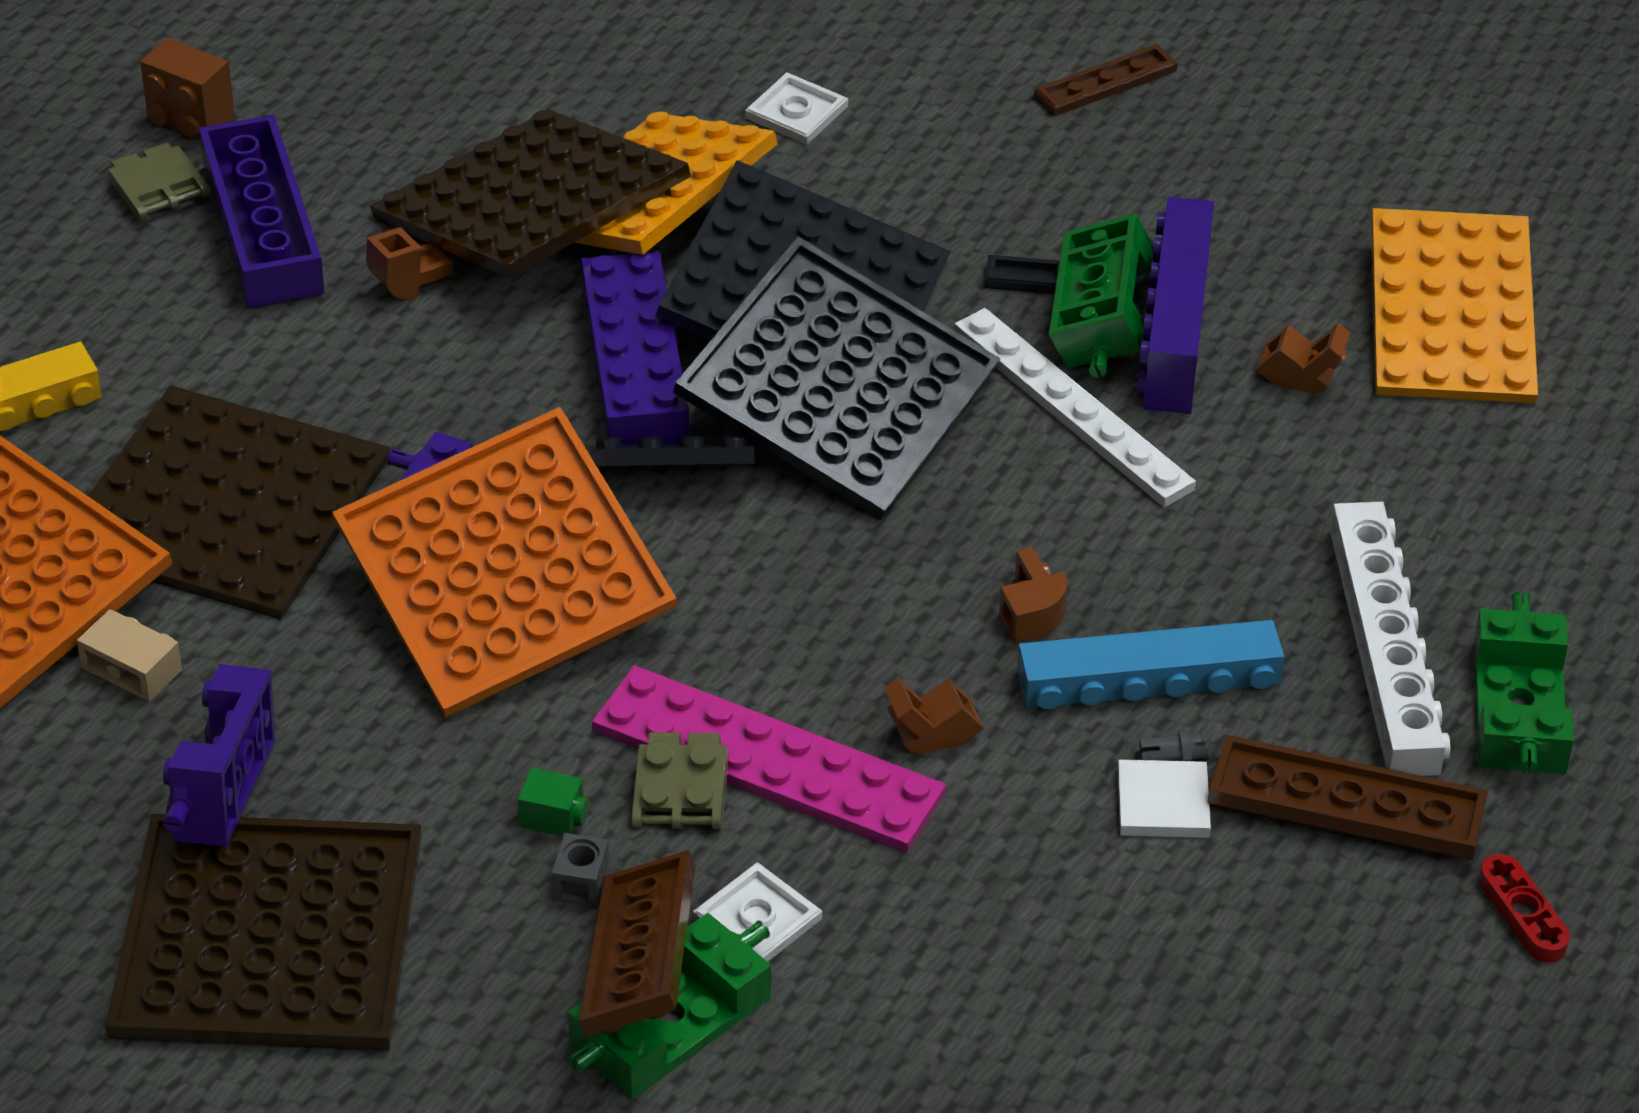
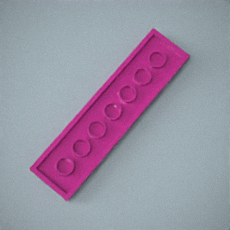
[592,665,947,853]

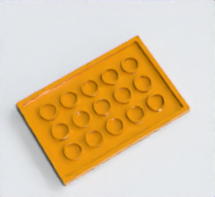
[574,111,778,255]
[1371,208,1538,403]

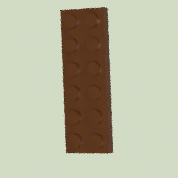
[1207,735,1488,860]
[579,850,695,1037]

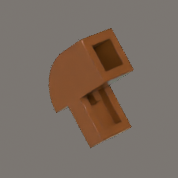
[366,227,454,300]
[1255,323,1350,394]
[999,547,1067,643]
[884,678,984,754]

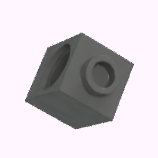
[552,833,610,908]

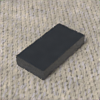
[985,255,1060,294]

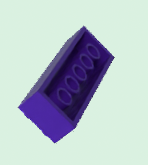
[199,115,325,308]
[1137,197,1215,414]
[581,251,690,444]

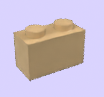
[77,609,182,702]

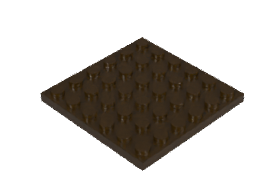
[370,109,691,279]
[88,385,391,620]
[106,813,422,1050]

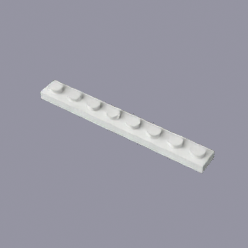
[954,308,1196,508]

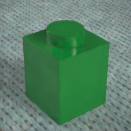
[517,767,589,836]

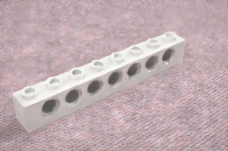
[1330,502,1450,776]

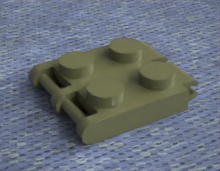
[108,142,211,221]
[632,732,729,830]

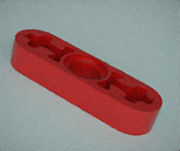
[1479,854,1570,962]

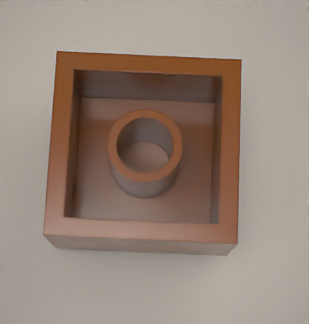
[140,38,235,139]

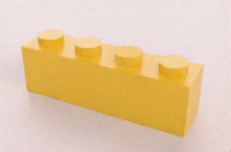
[0,341,102,431]

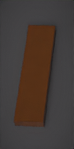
[1034,44,1178,117]

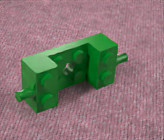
[1049,213,1154,378]
[1474,591,1574,774]
[567,913,771,1100]

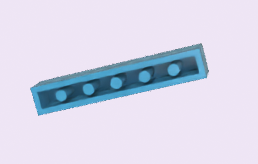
[1017,620,1284,709]

